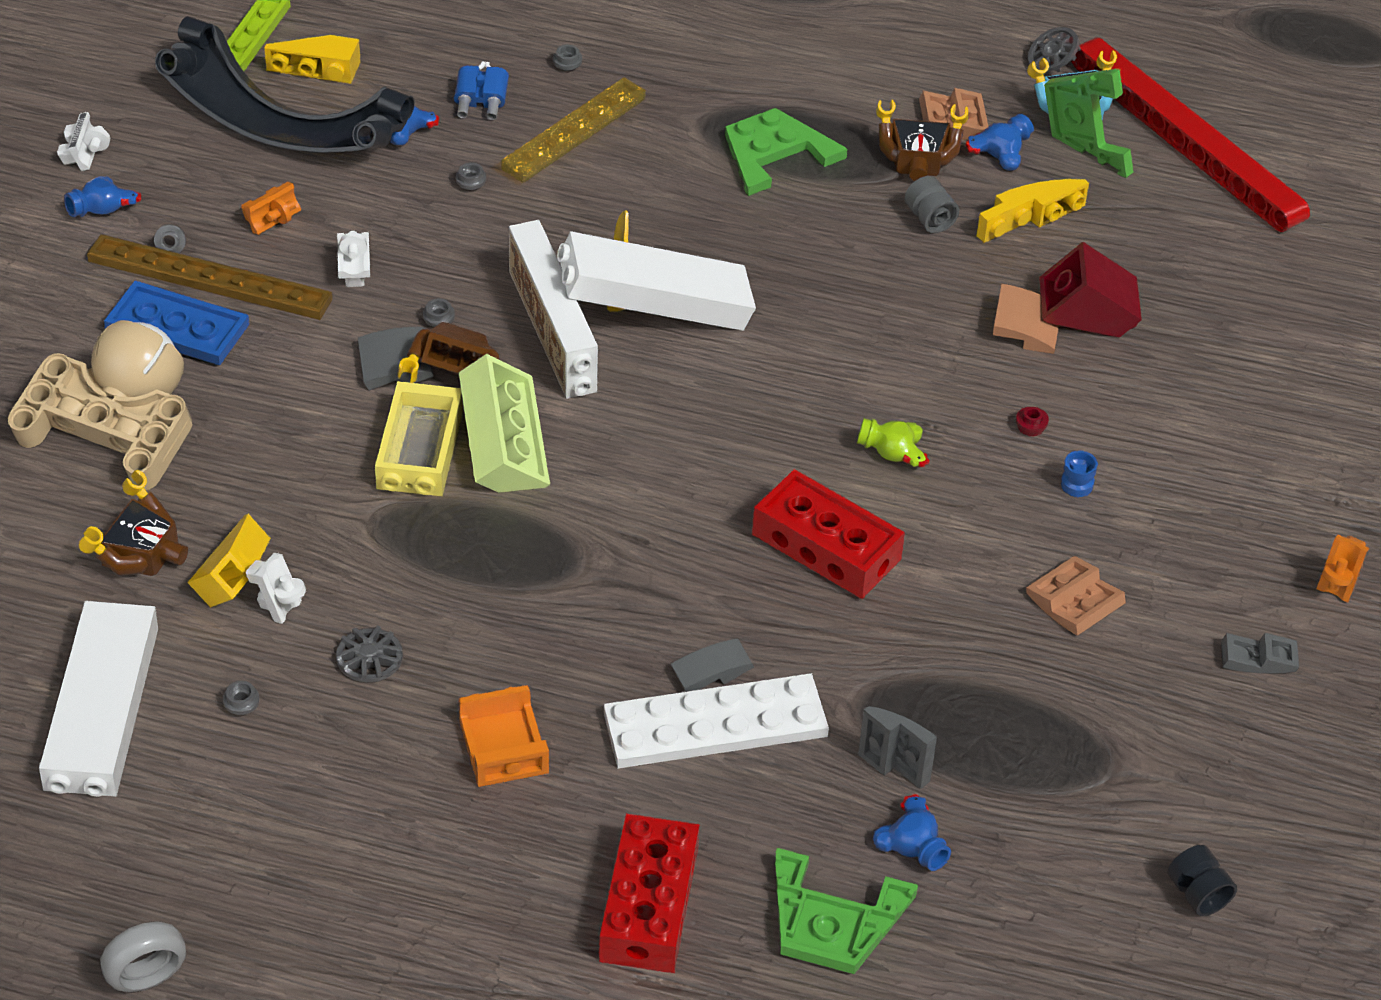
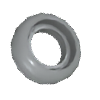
[100,921,186,992]

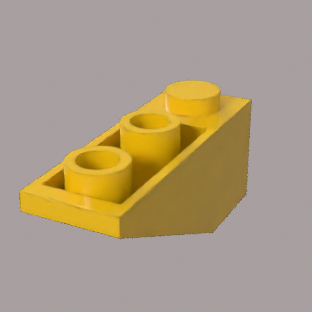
[264,35,360,84]
[187,513,271,608]

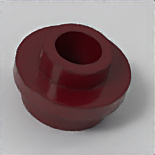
[1016,407,1049,436]

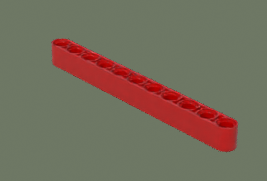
[1071,37,1310,232]

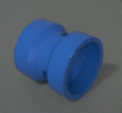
[1061,451,1098,497]

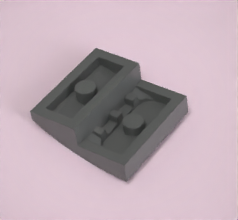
[358,327,434,391]
[858,706,937,789]

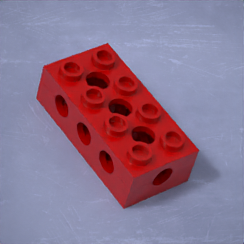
[752,469,905,599]
[599,813,700,974]

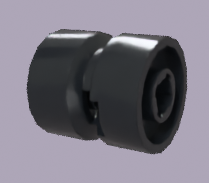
[1167,845,1238,916]

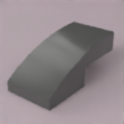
[1221,633,1299,674]
[671,639,754,692]

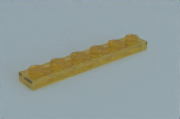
[501,77,646,183]

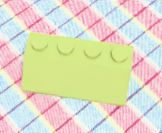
[459,354,550,493]

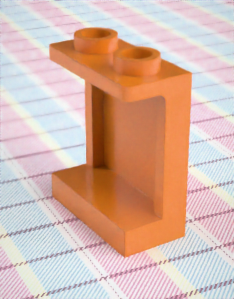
[459,685,549,787]

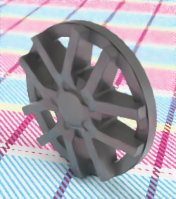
[1028,27,1081,74]
[336,625,403,682]

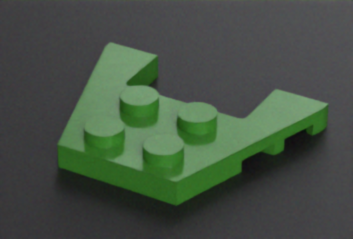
[1044,69,1134,178]
[725,108,847,196]
[775,848,918,974]

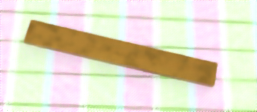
[87,234,332,320]

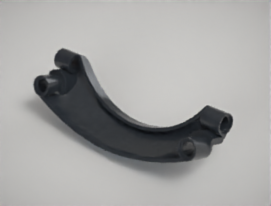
[155,16,415,152]

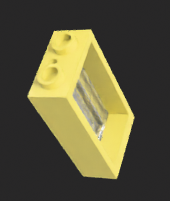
[375,381,463,496]

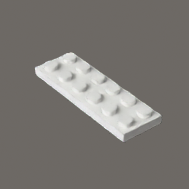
[604,673,829,769]

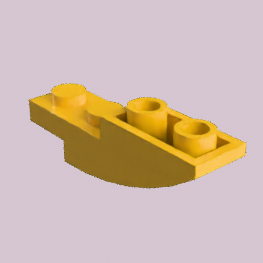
[977,179,1089,243]

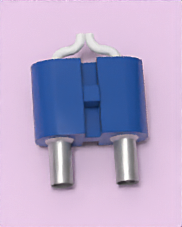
[454,61,509,120]

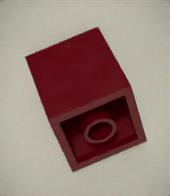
[1039,242,1142,338]

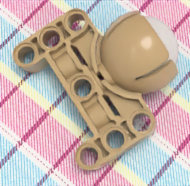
[8,320,192,490]

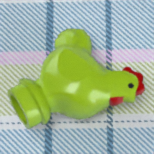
[857,418,930,467]

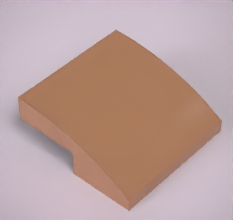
[919,88,988,140]
[993,284,1059,354]
[1026,556,1126,636]

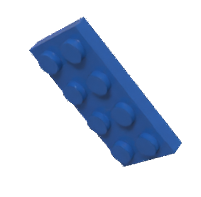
[104,281,249,365]

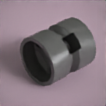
[904,176,960,233]

